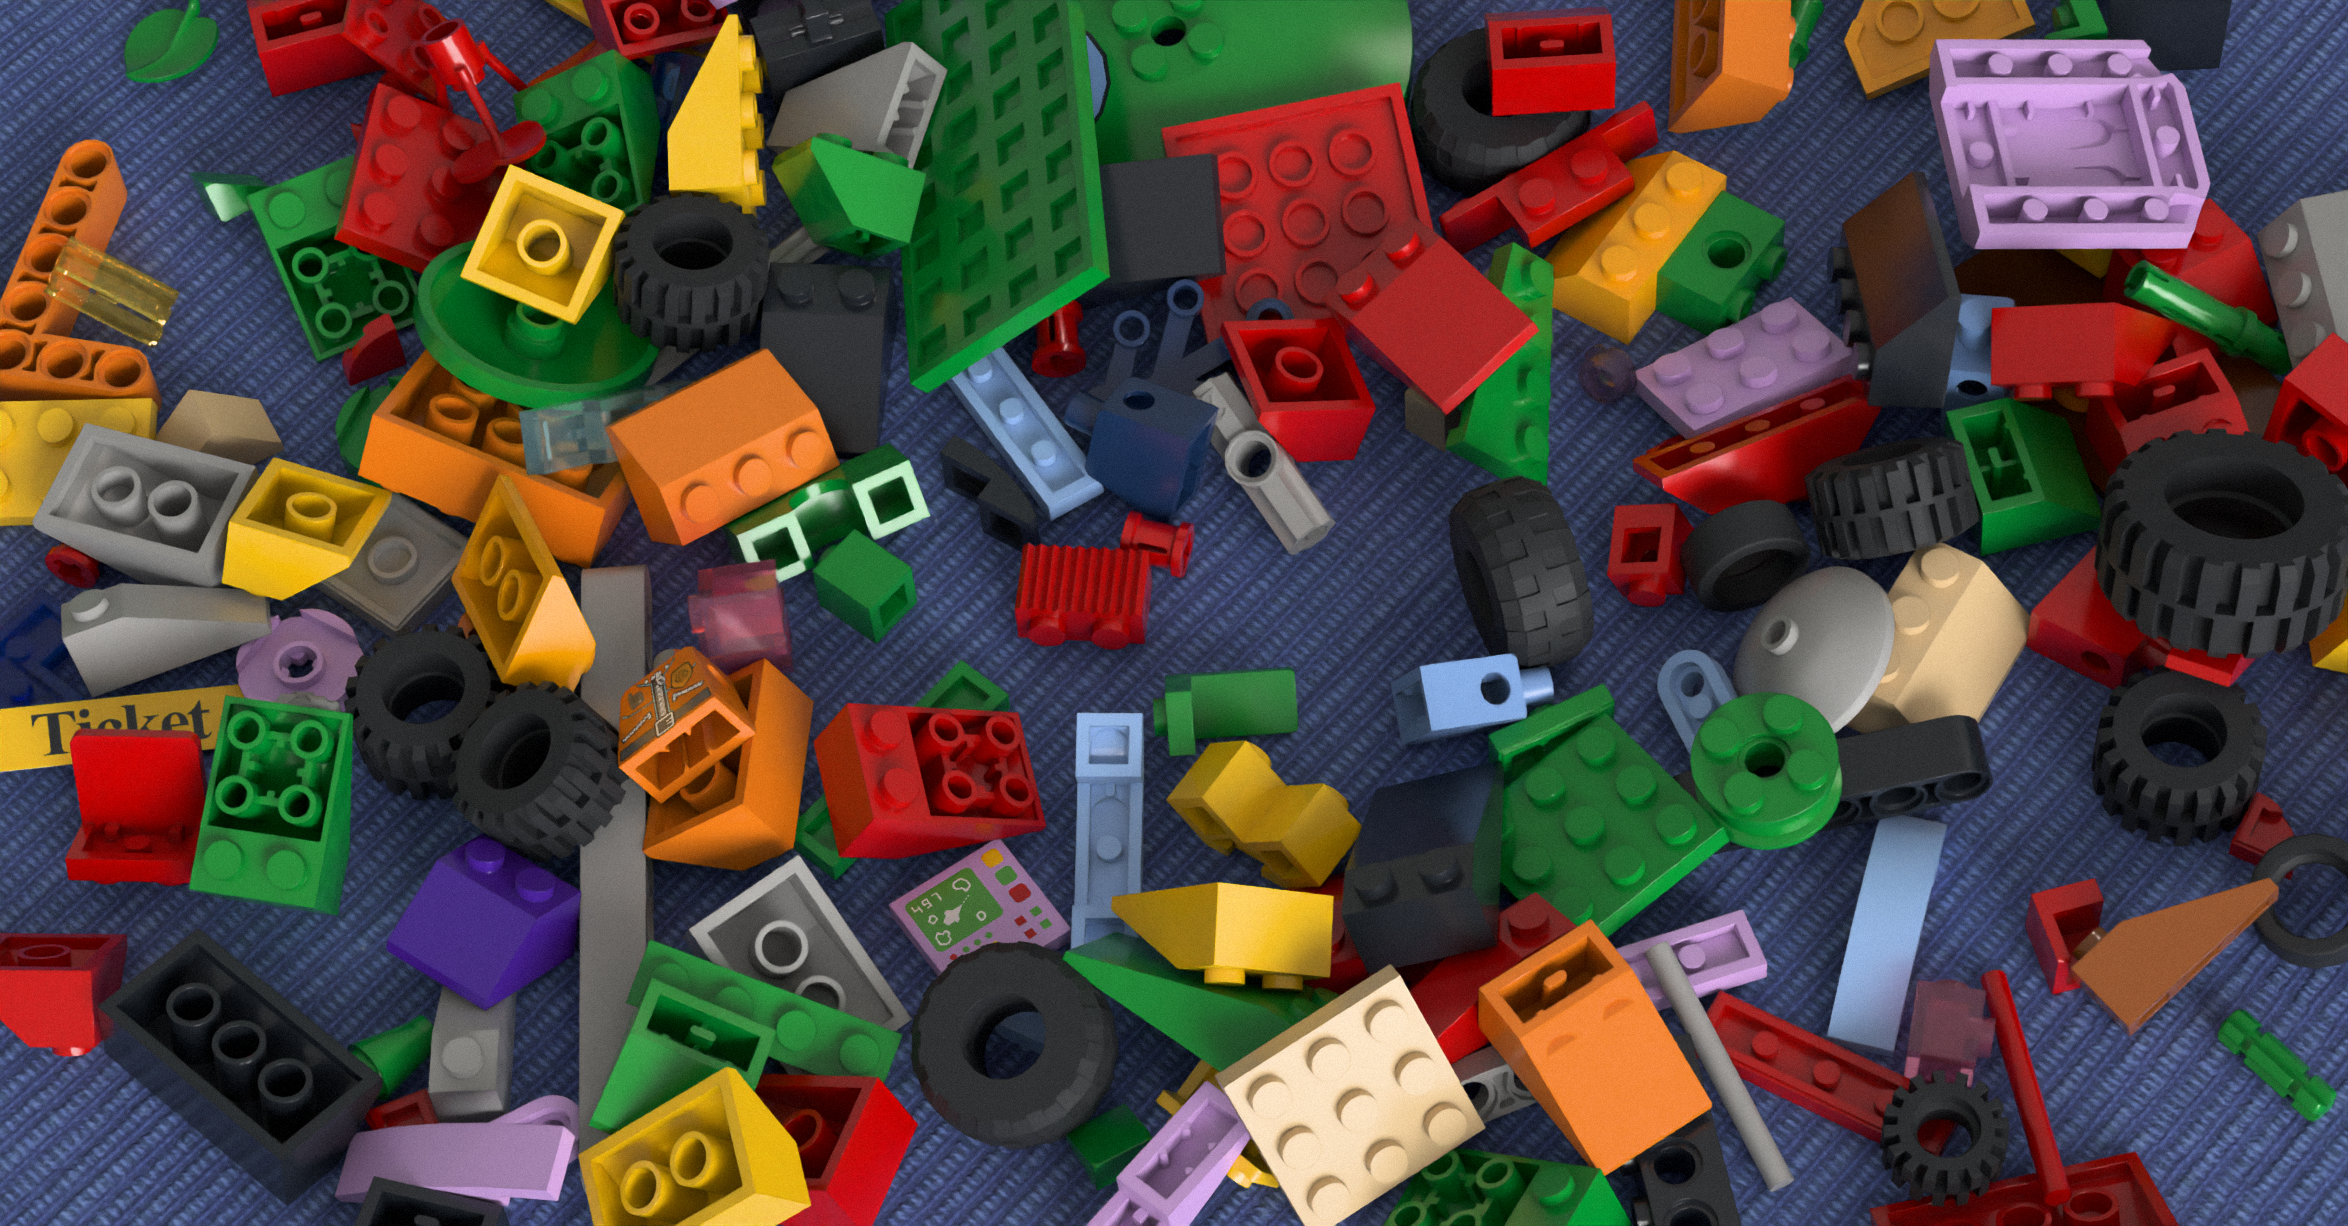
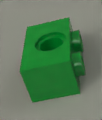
[1656,190,1788,336]

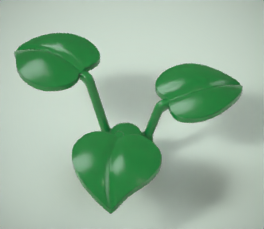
[124,0,219,83]

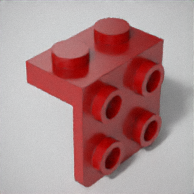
[65,728,208,886]

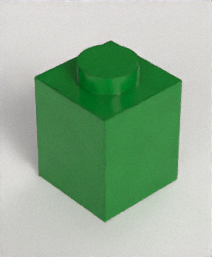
[812,529,918,644]

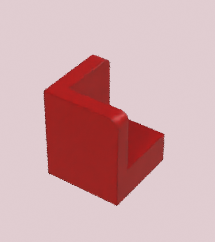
[2025,878,2104,995]

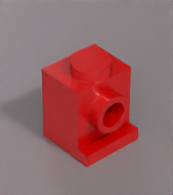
[1607,503,1694,607]

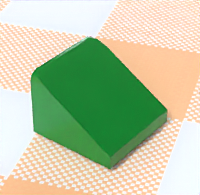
[190,172,271,222]
[1066,1103,1152,1190]

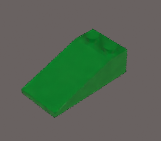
[1062,932,1340,1072]

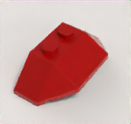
[1632,373,1883,515]

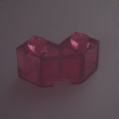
[687,559,795,676]

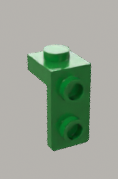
[1153,667,1298,756]

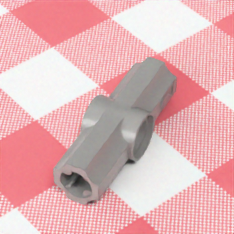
[1191,372,1336,555]

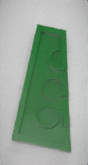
[1445,242,1554,486]

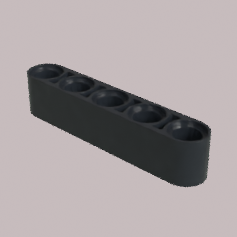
[1672,715,1993,855]

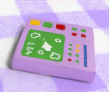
[889,839,1071,976]

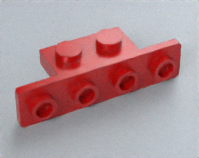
[1439,101,1658,255]

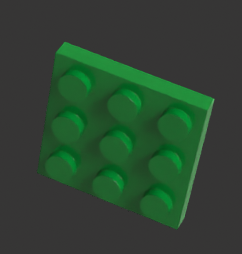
[1500,712,1729,938]

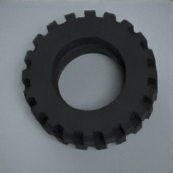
[2094,428,2348,659]

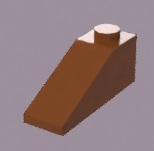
[2071,878,2279,1037]

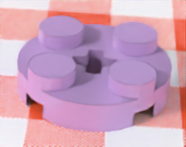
[236,608,364,712]

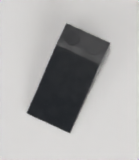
[1342,761,1504,974]

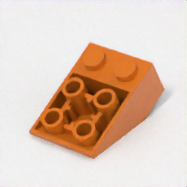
[1478,919,1712,1176]

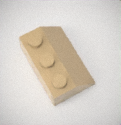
[1845,542,2031,734]

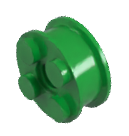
[1690,692,1842,850]

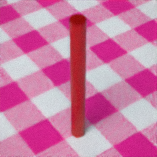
[1980,970,2072,1206]

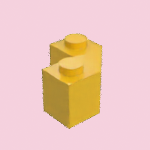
[1166,740,1362,888]

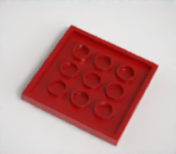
[1160,82,1434,365]

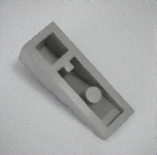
[61,583,272,698]
[428,985,517,1123]

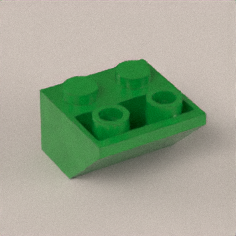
[772,133,926,262]
[1945,397,2102,556]
[588,978,777,1135]

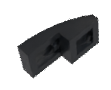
[940,435,1040,553]

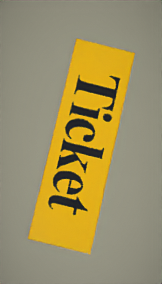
[0,684,244,772]

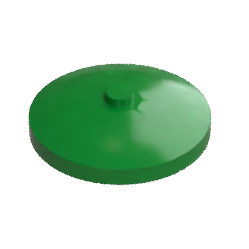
[413,240,660,411]

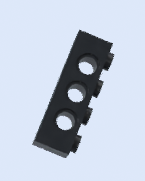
[1619,1034,1741,1226]

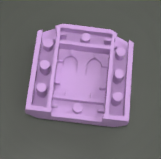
[1929,39,2211,249]

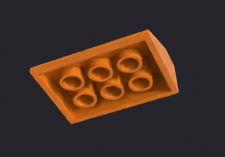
[358,349,639,569]

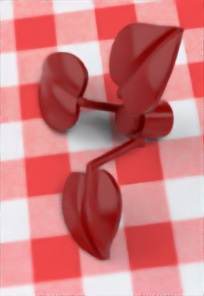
[351,18,608,184]

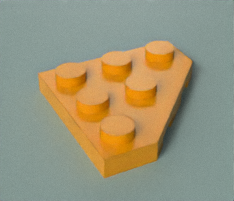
[1844,0,2036,101]

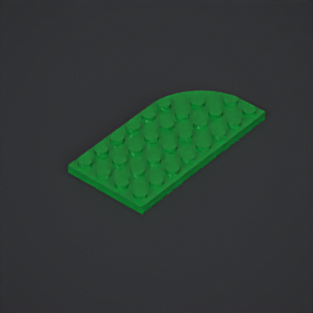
[884,0,1110,394]

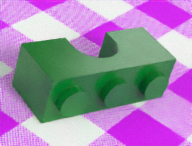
[721,443,930,592]

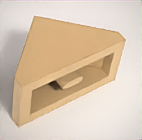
[156,389,284,465]

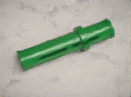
[2124,260,2292,376]

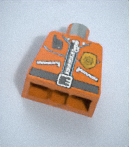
[618,646,757,804]

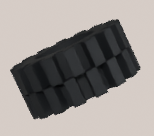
[1880,1070,2009,1207]

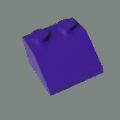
[386,833,581,1011]

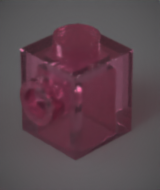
[1904,979,1996,1089]

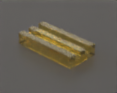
[44,236,179,348]

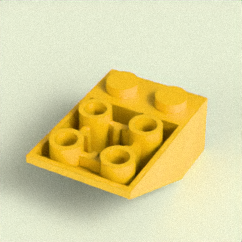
[667,14,767,218]

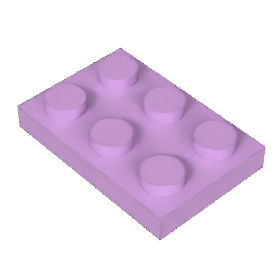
[1632,297,1852,440]

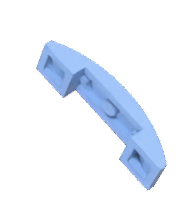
[1071,713,1144,949]
[1827,815,1947,1058]

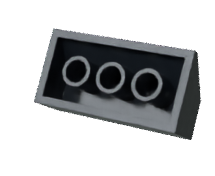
[1827,171,1962,408]
[97,928,383,1206]

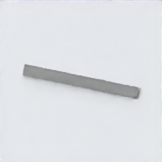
[1644,941,1794,1192]

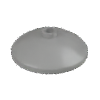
[1733,566,1895,733]

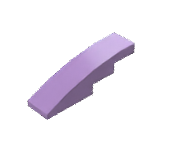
[1086,1080,1251,1226]
[335,1123,575,1206]

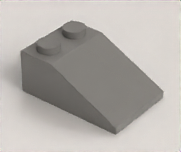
[32,423,259,588]
[682,854,912,1075]

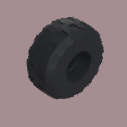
[1410,27,1592,197]
[1448,475,1594,670]
[910,941,1119,1149]

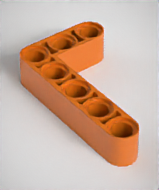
[0,139,162,414]

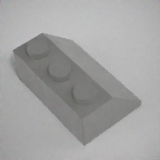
[2257,190,2348,369]

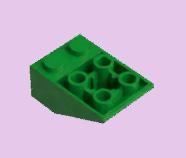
[513,49,661,217]
[247,154,418,363]
[189,695,353,916]
[1383,1147,1632,1226]

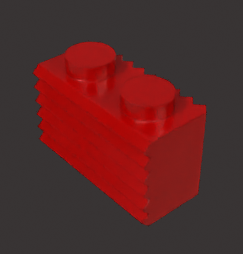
[1014,543,1152,650]

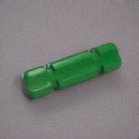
[2217,1009,2337,1122]

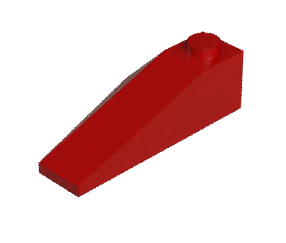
[1406,892,1577,1065]

